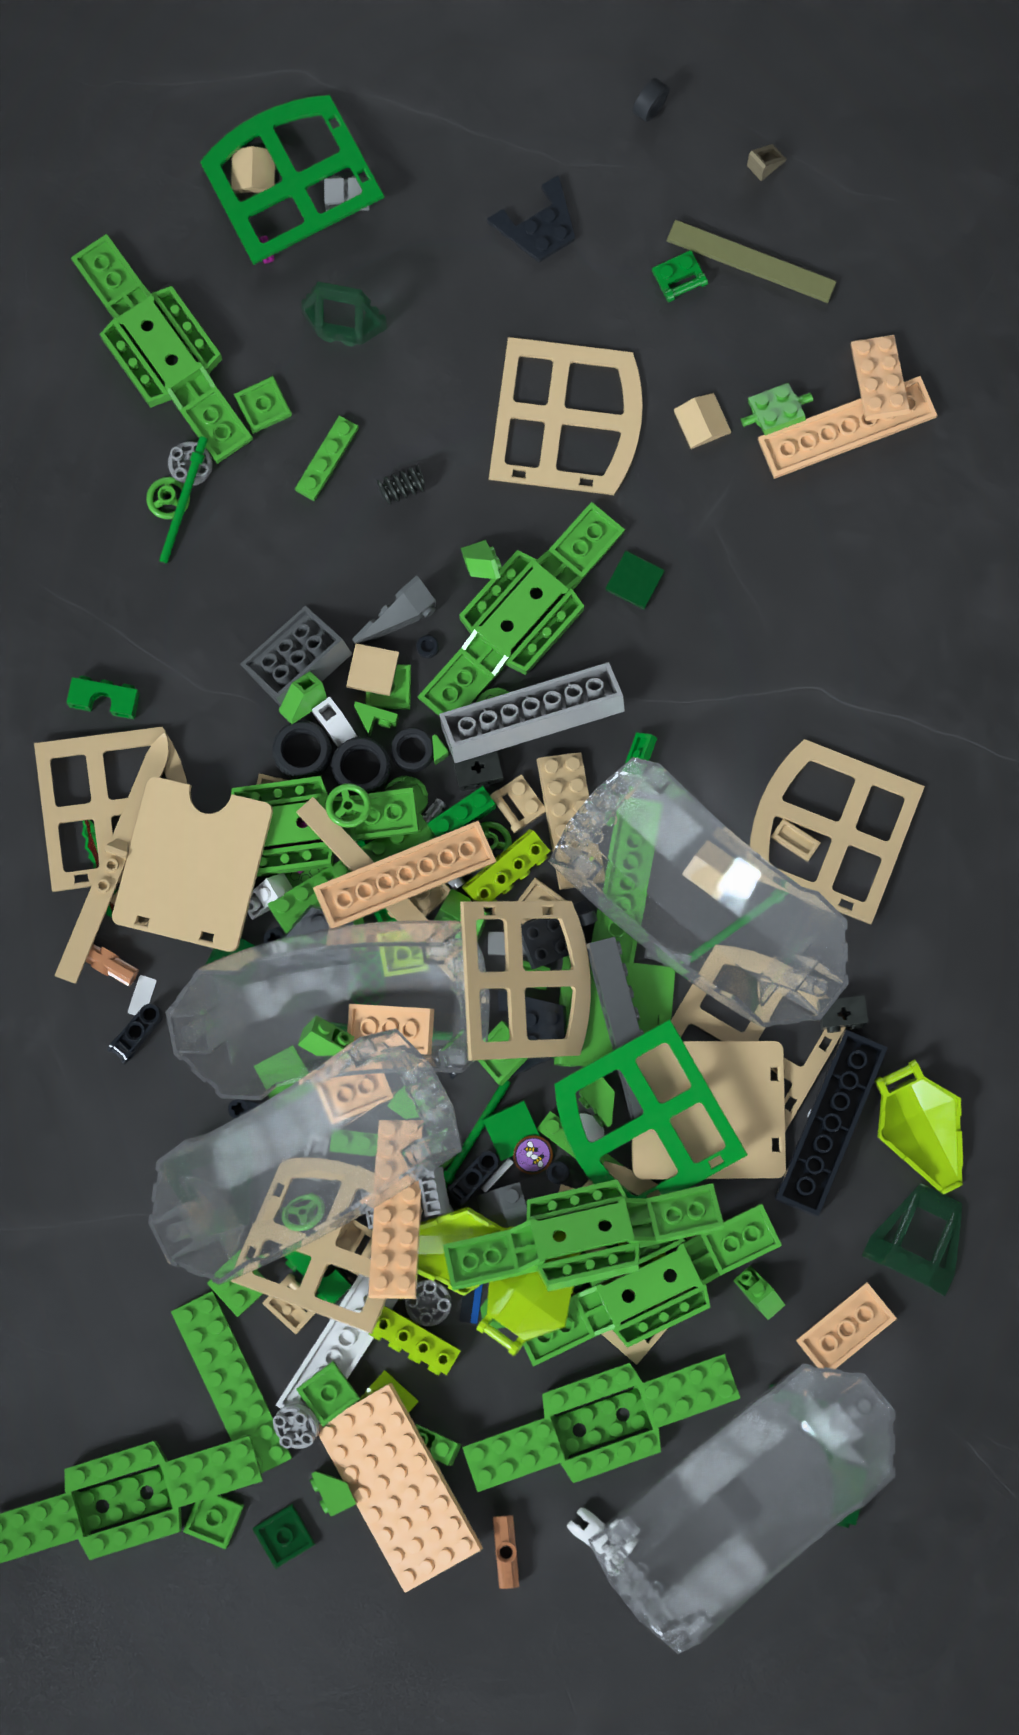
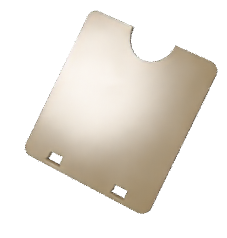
[112,777,273,952]
[632,1041,786,1179]

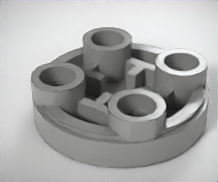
[168,442,212,486]
[405,1280,451,1326]
[273,1403,319,1449]

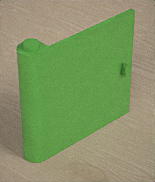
[554,955,675,1070]

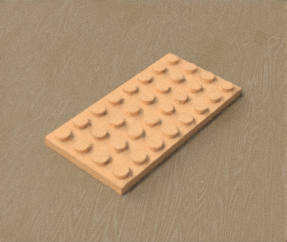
[318,1383,483,1592]

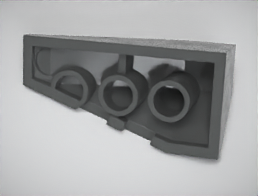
[352,575,436,646]
[476,1182,527,1228]

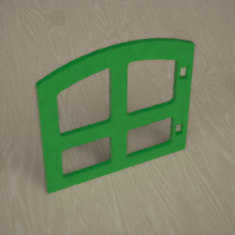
[200,95,384,265]
[554,1019,748,1199]

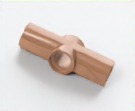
[85,943,139,987]
[493,1515,520,1589]

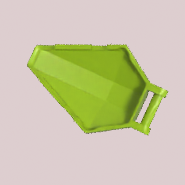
[874,1060,963,1194]
[417,1207,514,1296]
[477,1230,580,1356]

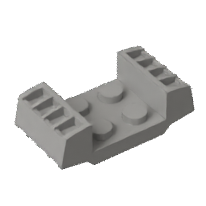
[362,1167,451,1229]

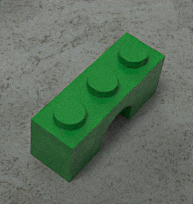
[66,676,140,720]
[427,786,496,838]
[284,1249,352,1304]

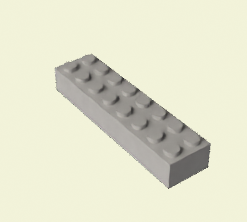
[439,662,625,763]

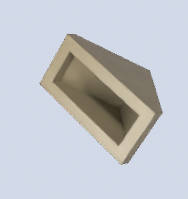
[747,144,787,181]

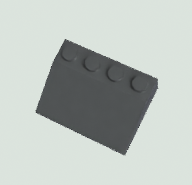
[240,606,352,706]

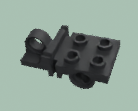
[521,899,598,969]

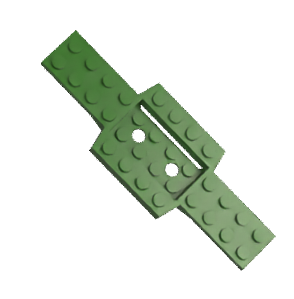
[71,234,253,464]
[418,502,625,717]
[231,776,419,877]
[443,1179,724,1292]
[523,1204,782,1367]
[462,1354,740,1492]
[0,1436,263,1563]

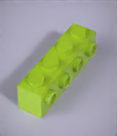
[462,829,550,909]
[368,1305,460,1376]

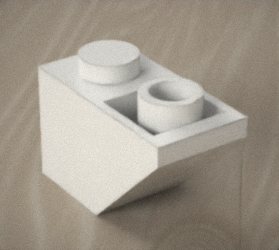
[312,697,358,747]
[247,874,293,920]

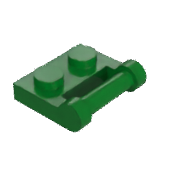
[652,250,708,302]

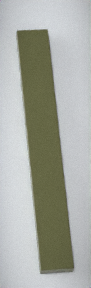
[667,220,836,303]

